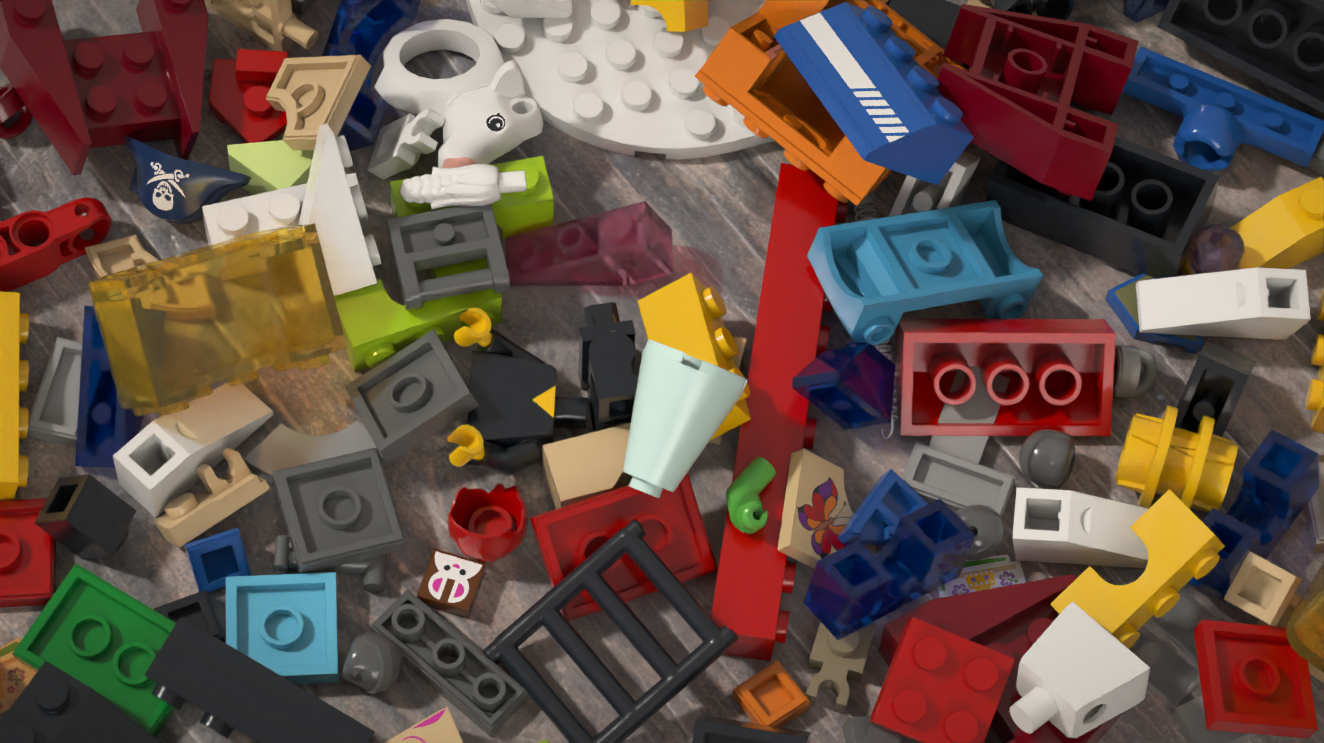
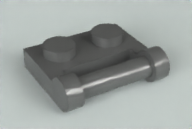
[387,204,511,310]

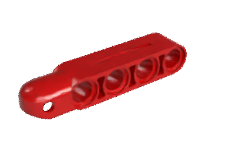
[0,197,112,292]

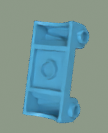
[807,200,1043,345]

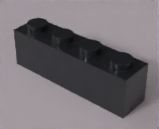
[145,617,376,743]

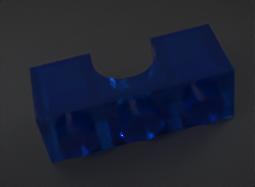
[1189,430,1319,605]
[804,499,975,640]

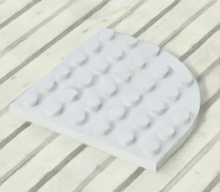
[465,0,775,159]

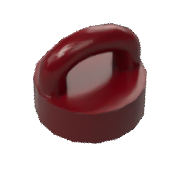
[0,83,33,139]

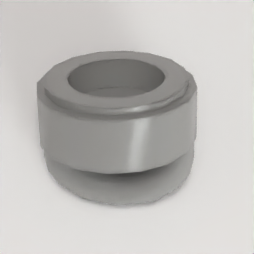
[1113,345,1158,399]

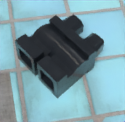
[578,302,639,432]

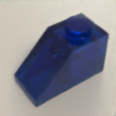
[792,342,896,430]

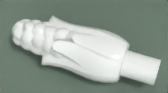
[400,164,527,210]

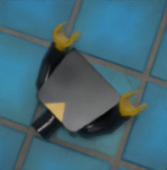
[447,307,587,476]

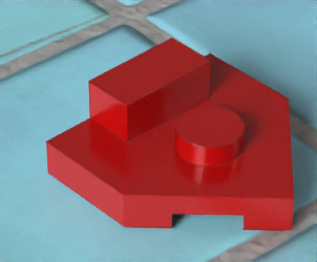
[208,49,289,144]

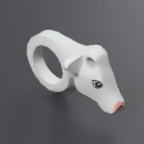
[374,19,543,168]

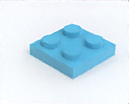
[226,572,339,684]

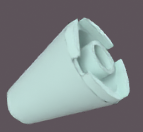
[623,339,747,498]

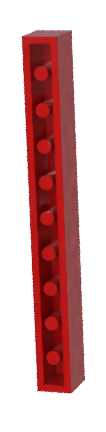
[711,163,848,662]

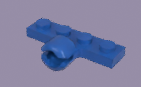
[1122,47,1324,173]

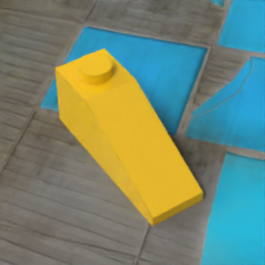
[1183,177,1324,275]

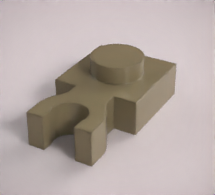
[806,610,876,714]

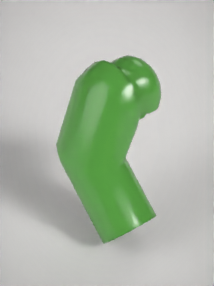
[725,457,776,534]

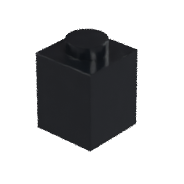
[35,474,137,559]

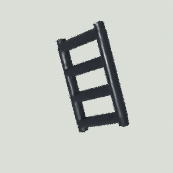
[483,519,739,743]

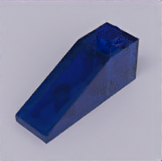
[75,306,164,468]

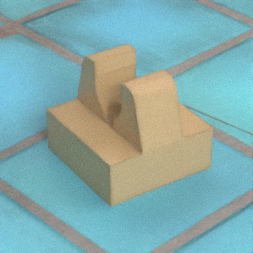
[1224,551,1302,626]

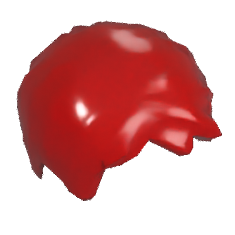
[447,483,529,562]

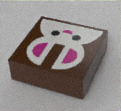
[417,548,486,619]

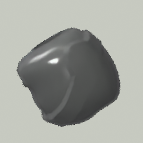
[1019,429,1076,489]
[946,505,1004,561]
[342,632,404,694]

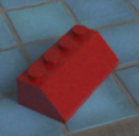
[895,318,1116,436]

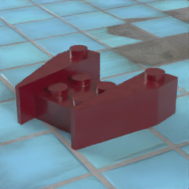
[0,0,208,175]
[937,4,1138,201]
[878,574,1125,743]

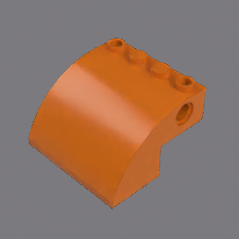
[694,0,969,206]

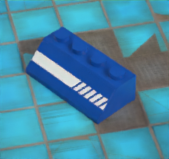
[774,2,974,185]

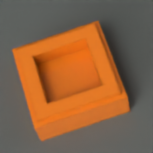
[732,660,810,727]

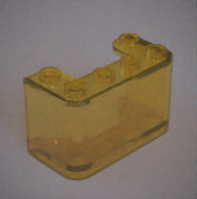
[87,223,347,416]

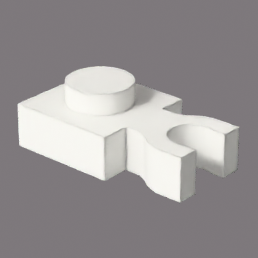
[368,108,445,180]

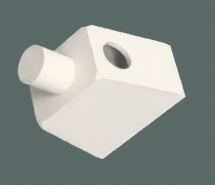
[1010,602,1150,738]

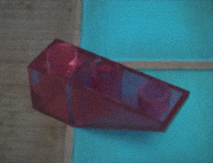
[506,201,673,286]

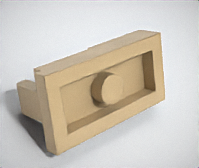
[153,448,270,548]

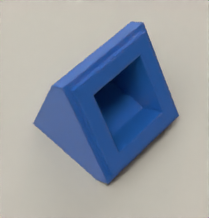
[185,528,252,593]

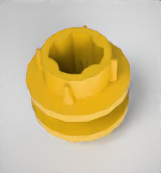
[1114,405,1238,514]

